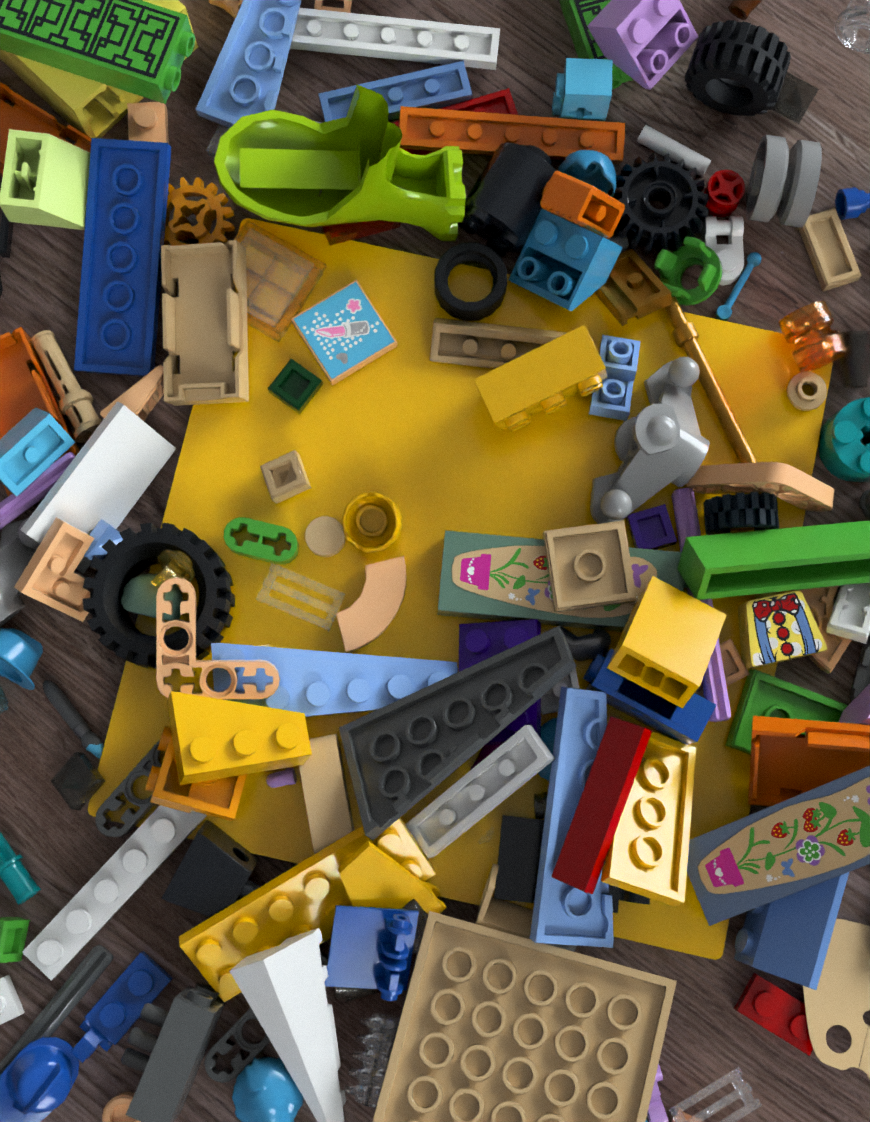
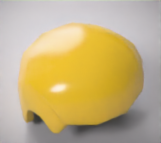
[341,492,402,553]

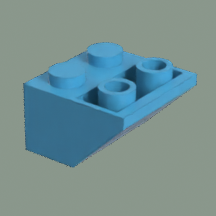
[508,209,623,311]

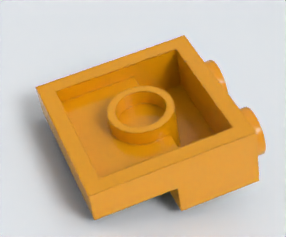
[145,726,247,822]

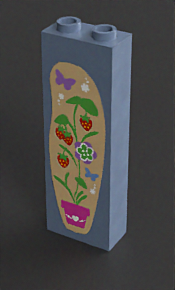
[687,766,870,926]

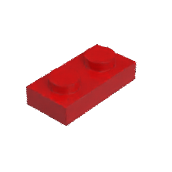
[734,973,813,1056]

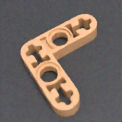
[686,462,835,512]
[156,577,280,700]

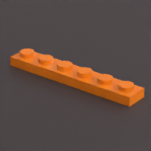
[399,106,625,164]

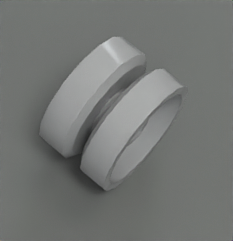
[746,135,822,228]

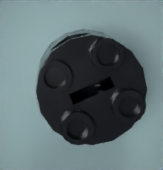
[458,142,556,257]

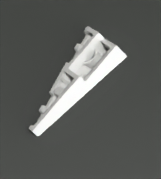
[230,928,346,1122]

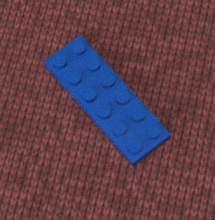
[74,138,172,377]

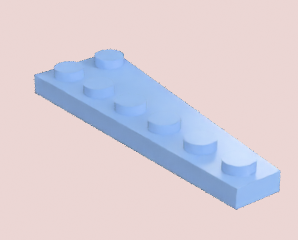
[195,0,302,128]
[211,643,458,717]
[530,686,614,948]

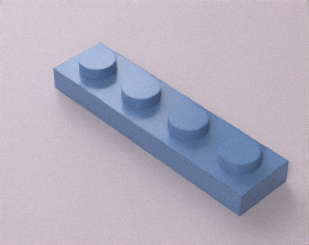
[319,61,472,122]

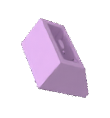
[587,0,699,90]

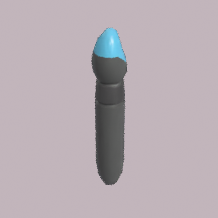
[43,680,104,759]

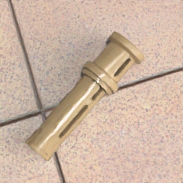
[30,330,103,443]

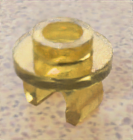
[151,550,195,589]

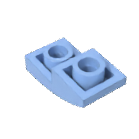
[589,334,641,421]

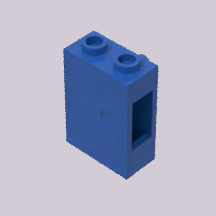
[583,648,716,745]

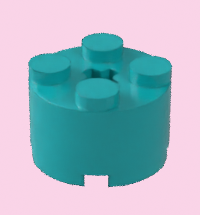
[818,397,870,482]

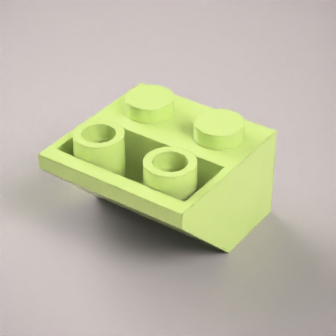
[0,129,90,230]

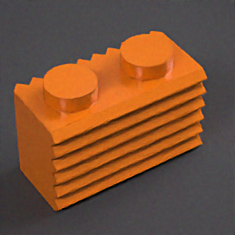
[540,170,625,239]

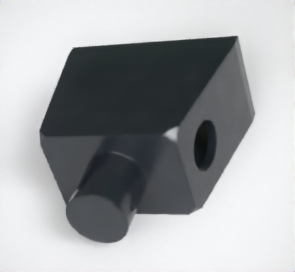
[161,820,261,917]

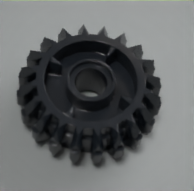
[607,152,709,256]

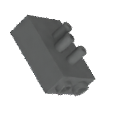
[121,983,227,1122]

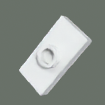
[826,582,870,644]

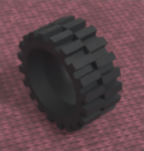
[83,523,235,669]

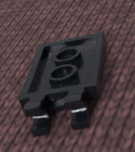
[494,815,650,913]

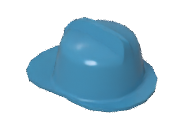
[0,628,43,690]

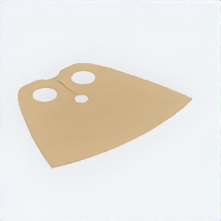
[803,918,870,1080]

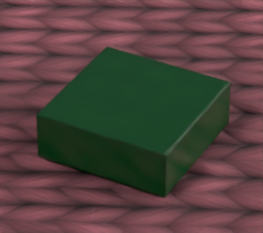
[268,359,323,414]

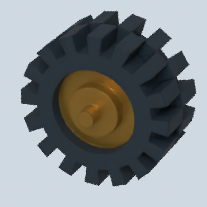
[703,491,779,535]

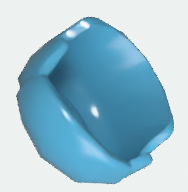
[558,150,616,197]

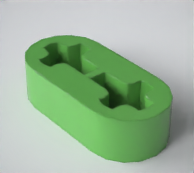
[223,517,299,565]

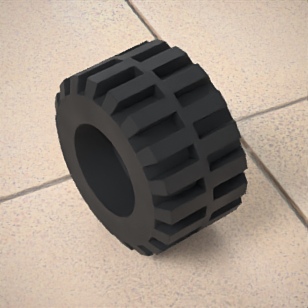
[685,20,791,116]

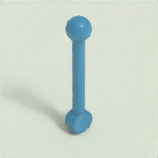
[715,252,762,321]

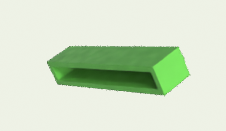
[677,520,870,600]

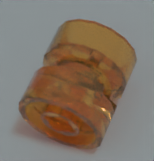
[778,301,848,372]

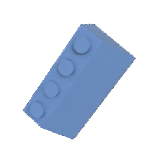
[734,872,849,990]

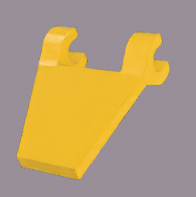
[338,841,447,914]

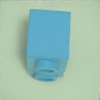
[552,58,613,121]

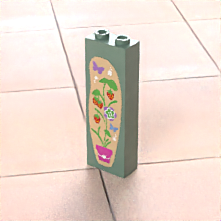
[437,530,688,632]

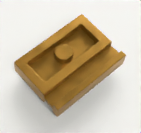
[594,249,671,326]

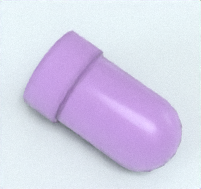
[266,767,297,788]

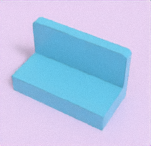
[0,408,76,497]

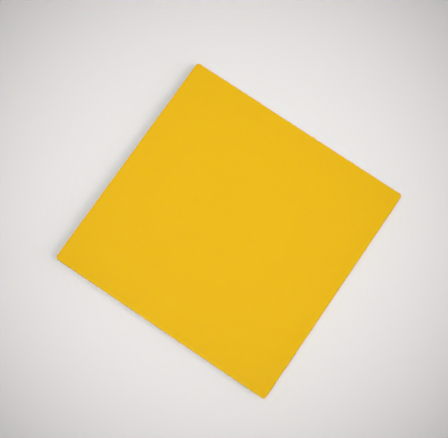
[88,218,835,960]

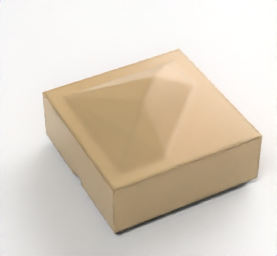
[260,450,312,504]

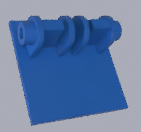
[325,905,419,1001]

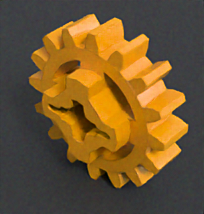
[164,177,235,246]

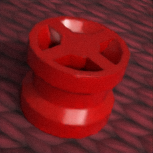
[703,170,745,217]

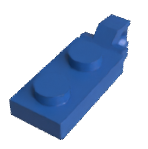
[70,951,173,1063]

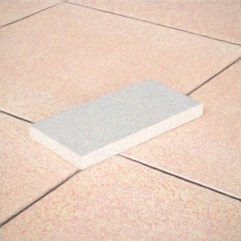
[20,401,177,573]

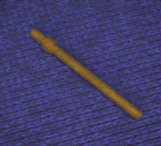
[664,297,778,504]

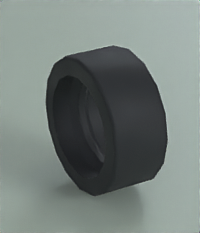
[434,242,507,321]

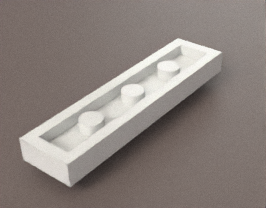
[405,725,555,858]

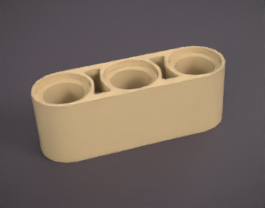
[299,734,355,854]

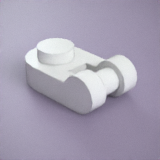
[702,216,744,286]

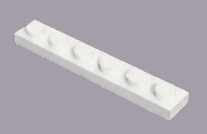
[290,8,500,70]
[22,805,207,981]

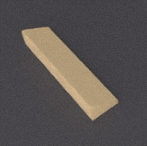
[430,318,567,369]

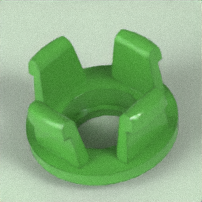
[654,237,722,306]

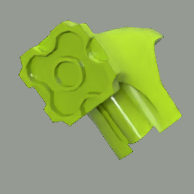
[214,85,466,241]

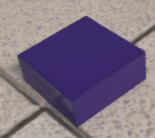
[626,504,677,550]

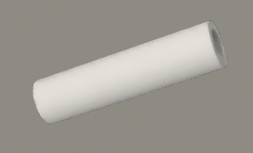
[637,125,711,177]

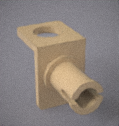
[475,864,533,939]

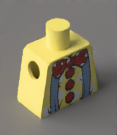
[738,590,827,670]

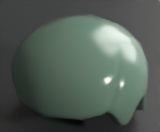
[120,573,183,621]

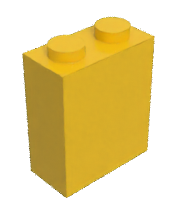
[607,576,726,708]

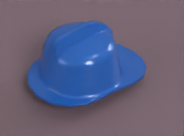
[0,1037,79,1122]

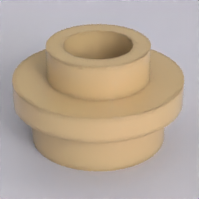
[787,372,827,411]

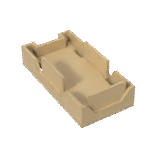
[161,240,249,406]

